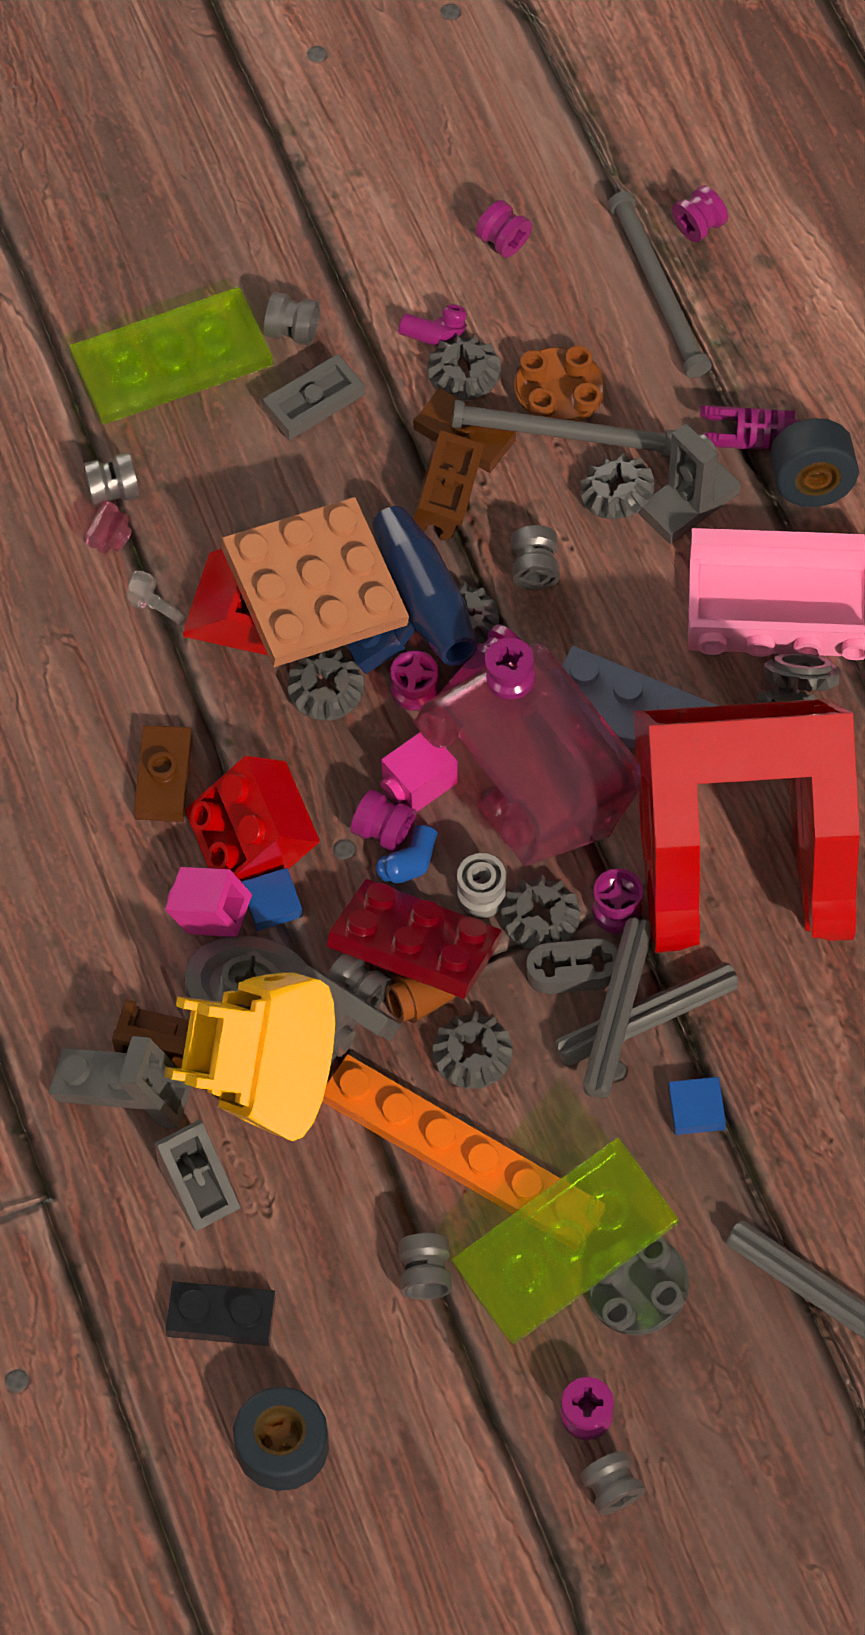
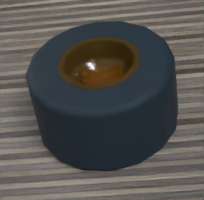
[770,418,859,507]
[233,1386,329,1491]

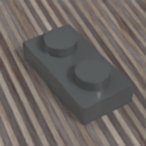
[262,354,365,441]

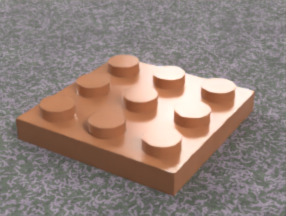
[221,497,409,668]

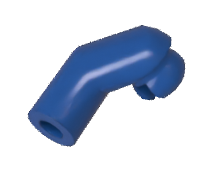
[376,825,438,883]

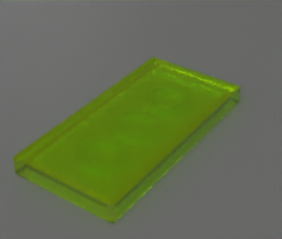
[69,286,273,425]
[451,1137,680,1345]

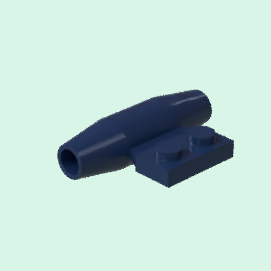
[347,506,477,674]

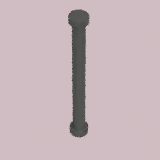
[608,191,712,378]
[451,400,676,458]

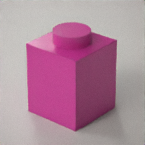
[380,728,458,812]
[165,867,252,937]

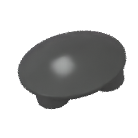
[588,1234,689,1335]

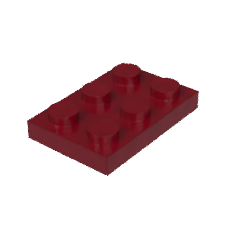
[326,879,502,999]

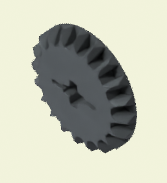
[184,936,307,1010]

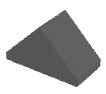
[154,1119,241,1232]

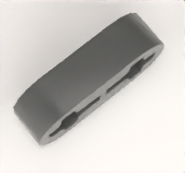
[526,938,618,994]

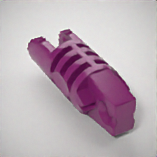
[700,405,802,451]

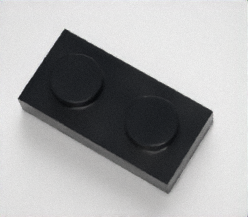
[166,1281,276,1346]

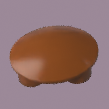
[514,345,606,422]

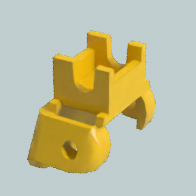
[164,972,335,1141]

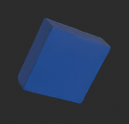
[242,868,303,931]
[668,1077,726,1135]

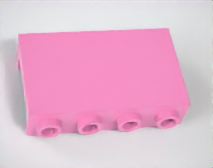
[688,528,865,660]

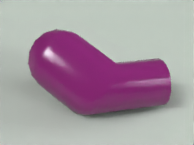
[398,304,467,345]

